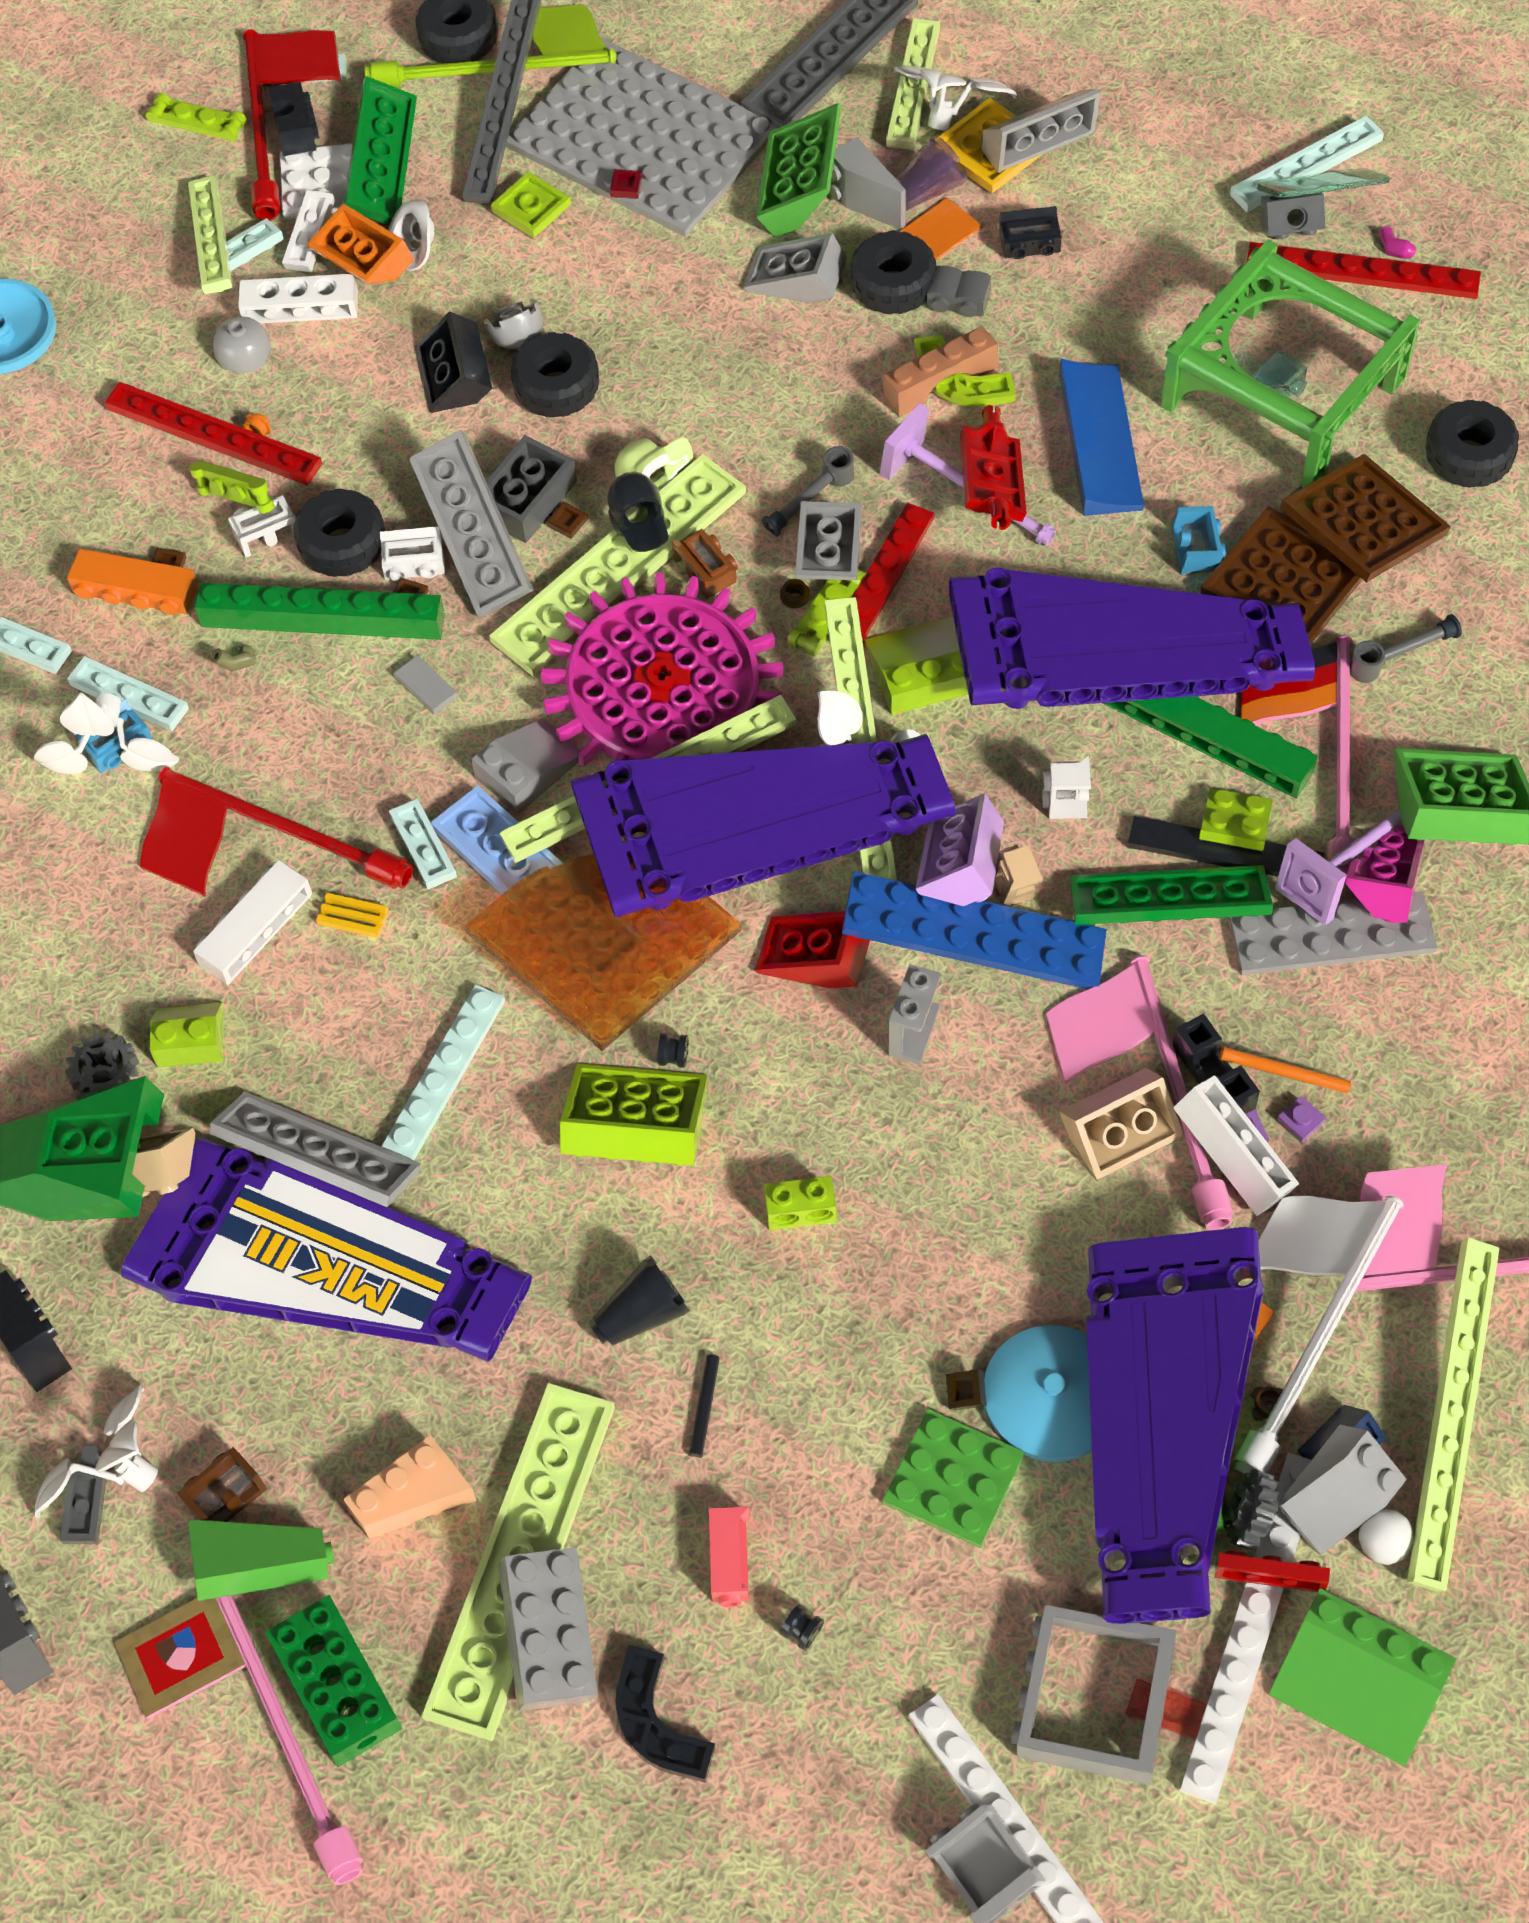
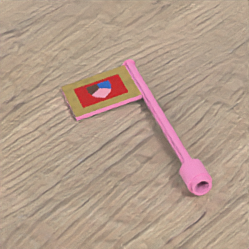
[114,1595,363,1885]

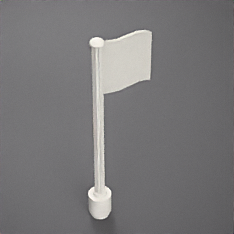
[1233,1195,1404,1478]

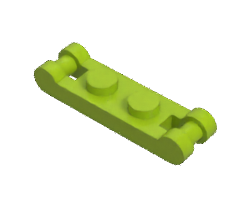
[146,93,247,142]
[189,461,275,514]
[787,570,867,656]

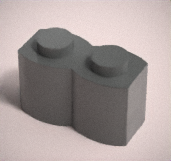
[927,266,991,317]

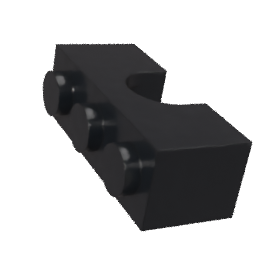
[268,82,319,156]
[1173,1013,1260,1114]

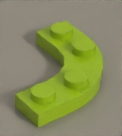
[914,335,1016,407]

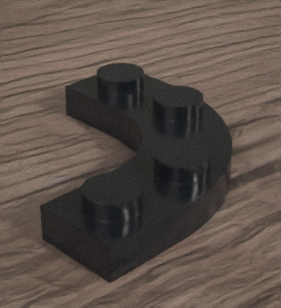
[616,1645,716,1783]

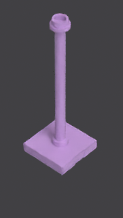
[880,403,1056,546]
[1275,808,1402,925]

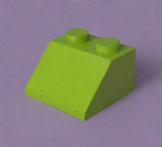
[150,1002,223,1068]

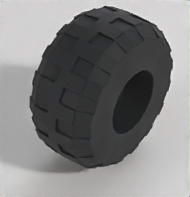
[415,0,498,64]
[850,230,937,314]
[511,332,599,418]
[1425,400,1519,488]
[293,489,385,577]

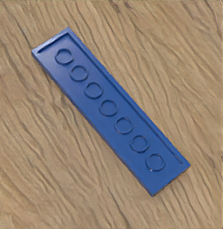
[841,871,1107,989]

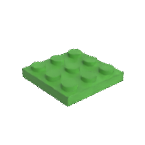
[883,1408,1025,1549]

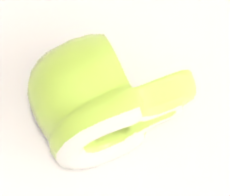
[614,437,693,491]

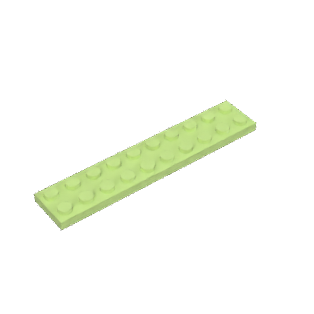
[489,454,746,677]
[422,1383,615,1742]

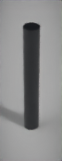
[689,1354,720,1458]

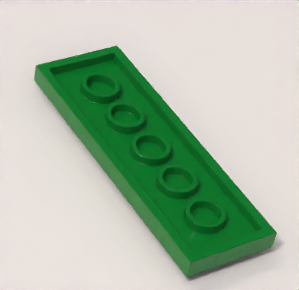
[343,76,417,225]
[1070,865,1273,925]

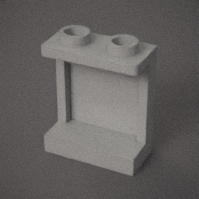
[889,964,940,1065]
[925,1803,1047,1923]

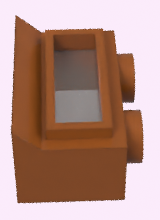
[671,529,738,599]

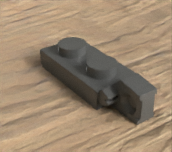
[60,1446,107,1545]

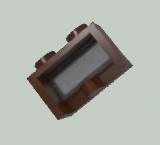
[177,1447,267,1522]

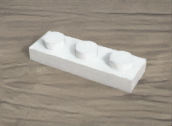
[282,190,336,272]

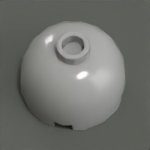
[484,299,544,350]
[213,316,272,374]

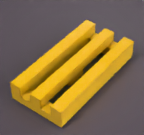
[316,893,388,938]

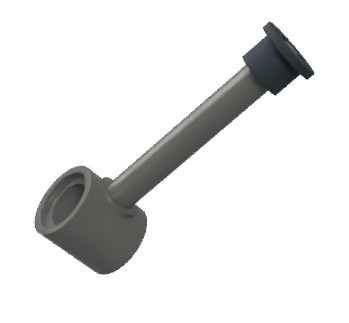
[762,446,854,537]
[1350,614,1462,683]

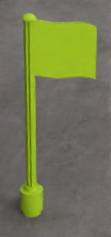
[365,4,616,88]

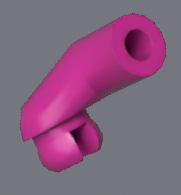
[1378,227,1416,259]

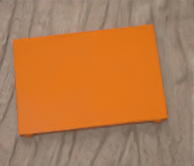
[899,197,982,260]

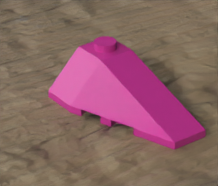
[1345,824,1425,923]

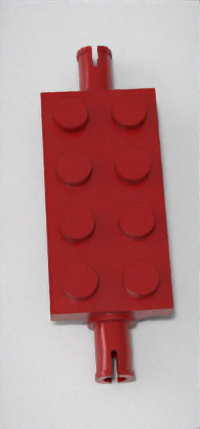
[960,405,1027,530]

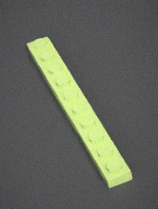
[824,597,897,881]
[500,695,796,863]
[1407,1237,1499,1593]

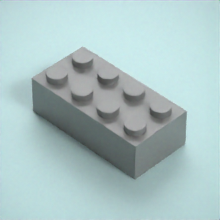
[498,1547,598,1711]

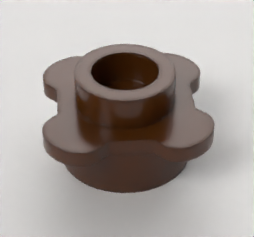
[1251,1387,1283,1421]

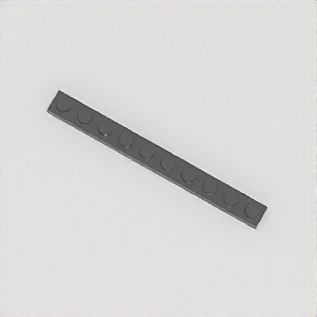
[463,0,542,205]

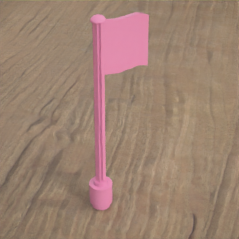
[1046,955,1234,1230]
[1353,1164,1529,1295]

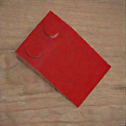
[755,911,870,988]

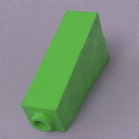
[188,1520,334,1601]

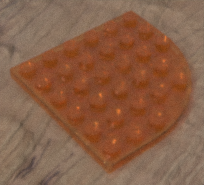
[465,855,742,1051]

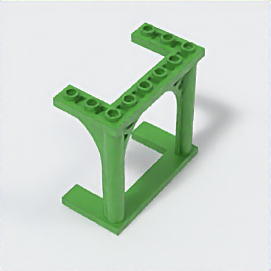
[1161,239,1420,487]

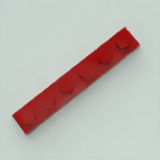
[852,502,935,643]

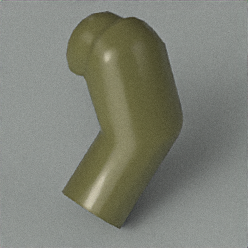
[211,645,256,672]

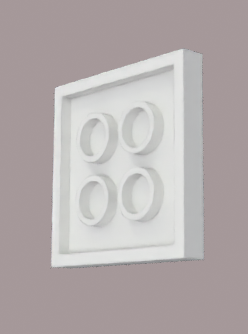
[280,143,353,220]

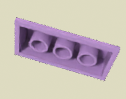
[916,793,1004,906]

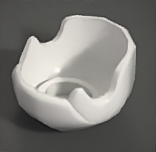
[1358,1508,1414,1565]

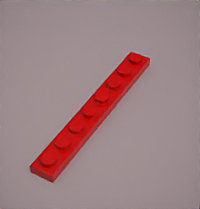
[1246,242,1481,299]
[105,382,322,486]

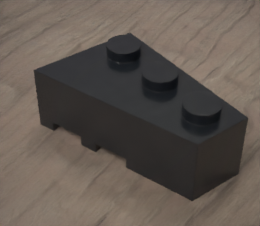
[0,1270,72,1393]

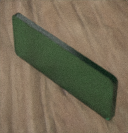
[1257,168,1389,198]

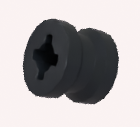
[658,1033,689,1068]
[780,1604,824,1651]

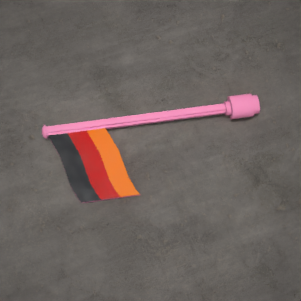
[1241,635,1359,885]

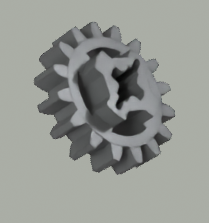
[65,1032,139,1095]
[1225,1469,1279,1550]

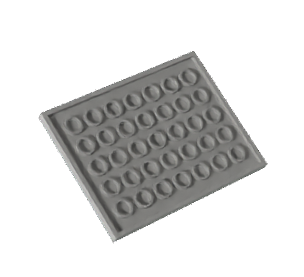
[506,38,777,237]

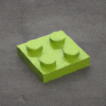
[491,171,571,238]
[1199,788,1273,851]

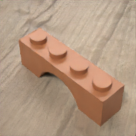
[883,326,998,417]

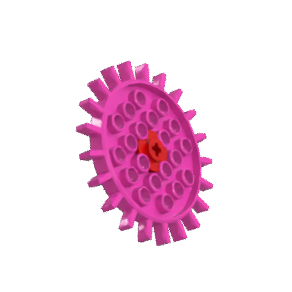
[541,573,783,766]

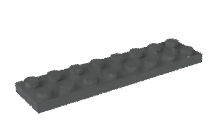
[741,0,918,128]

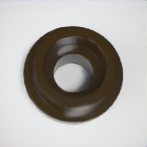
[780,579,810,608]

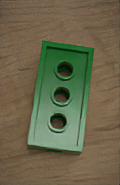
[265,1594,403,1767]

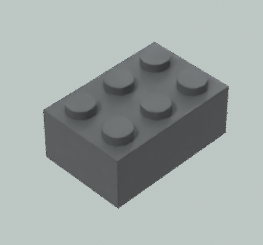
[486,435,577,543]

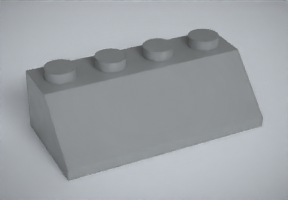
[981,89,1100,172]

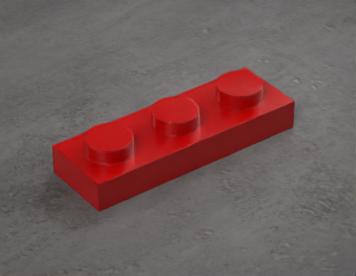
[1214,1550,1330,1592]

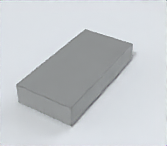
[394,655,458,715]

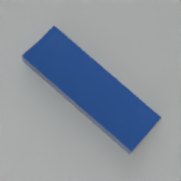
[1059,358,1144,516]

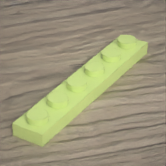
[886,18,940,150]
[188,175,233,294]

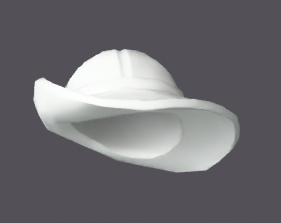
[388,199,435,271]

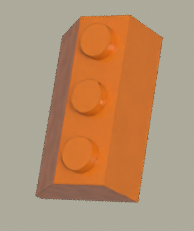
[306,204,414,284]

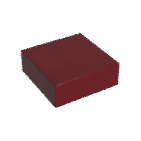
[610,169,643,199]

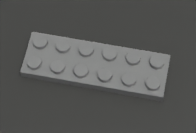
[409,430,534,618]
[1229,891,1437,975]
[209,1092,421,1207]

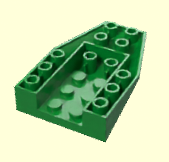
[0,1076,164,1221]

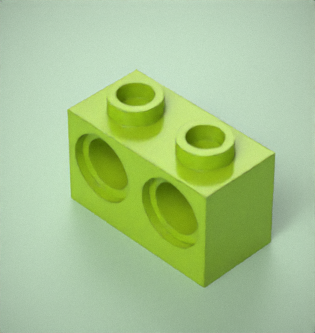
[764,1176,837,1231]

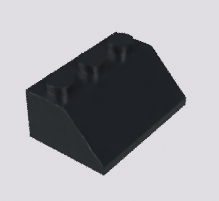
[415,311,492,413]

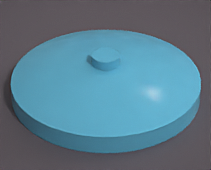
[0,279,56,374]
[984,1325,1092,1462]

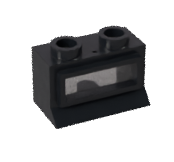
[999,206,1062,259]

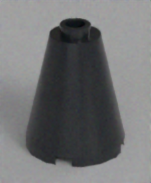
[591,1255,690,1346]

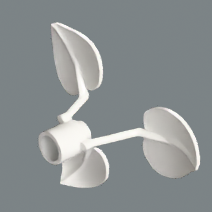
[893,66,1017,131]
[818,690,920,762]
[34,692,179,774]
[35,1384,158,1519]

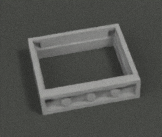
[1011,1605,1177,1785]

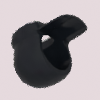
[607,471,669,552]

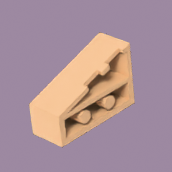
[343,1435,477,1539]

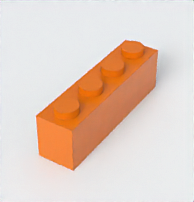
[67,548,198,615]

